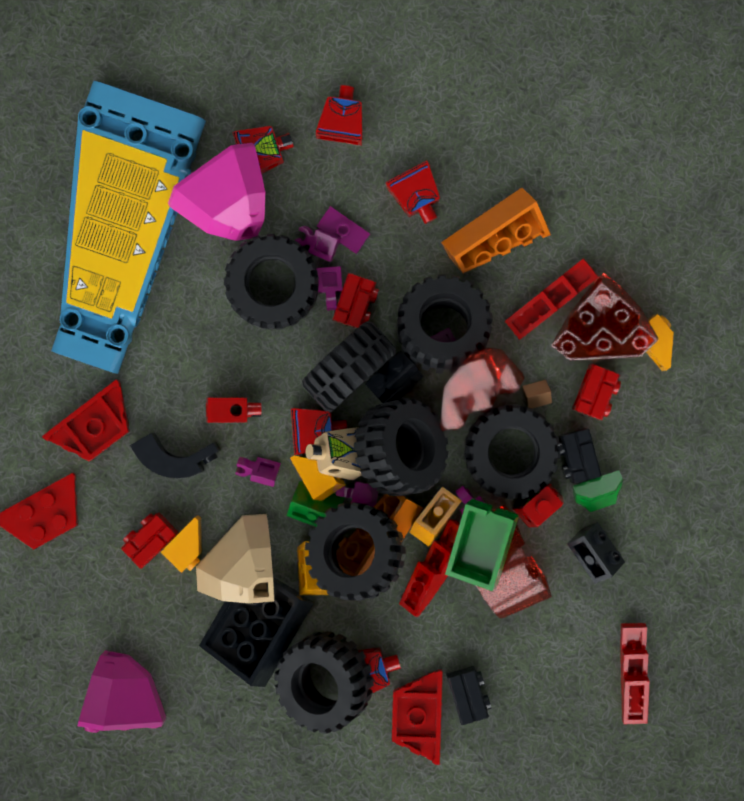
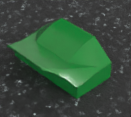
[573,470,623,512]

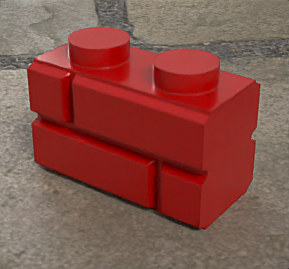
[333,273,379,329]
[572,364,621,420]
[121,512,179,569]

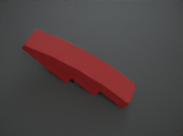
[505,258,599,340]
[399,519,460,617]
[620,623,650,724]

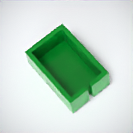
[445,499,519,591]

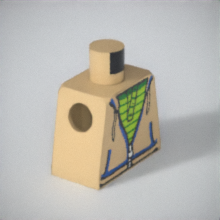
[306,427,362,480]

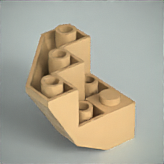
[196,514,274,603]

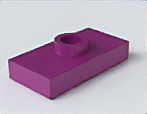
[317,206,370,255]

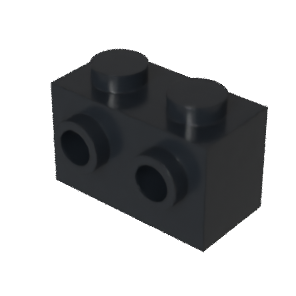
[567,522,625,584]

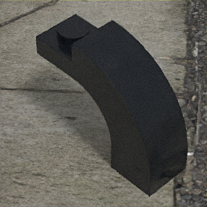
[130,433,221,478]

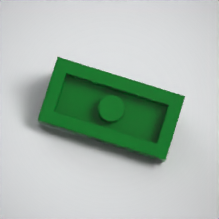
[286,481,344,527]

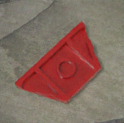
[42,379,130,461]
[0,473,78,550]
[392,669,443,765]

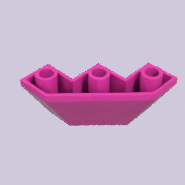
[168,143,266,241]
[77,650,166,733]

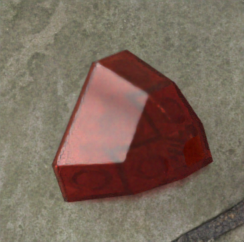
[551,273,658,361]
[440,348,525,431]

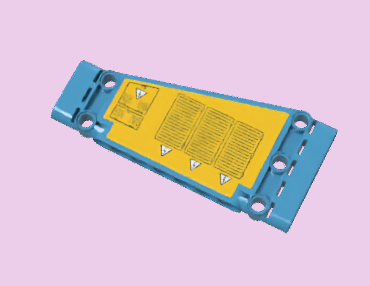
[51,81,206,374]

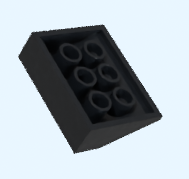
[199,577,314,687]

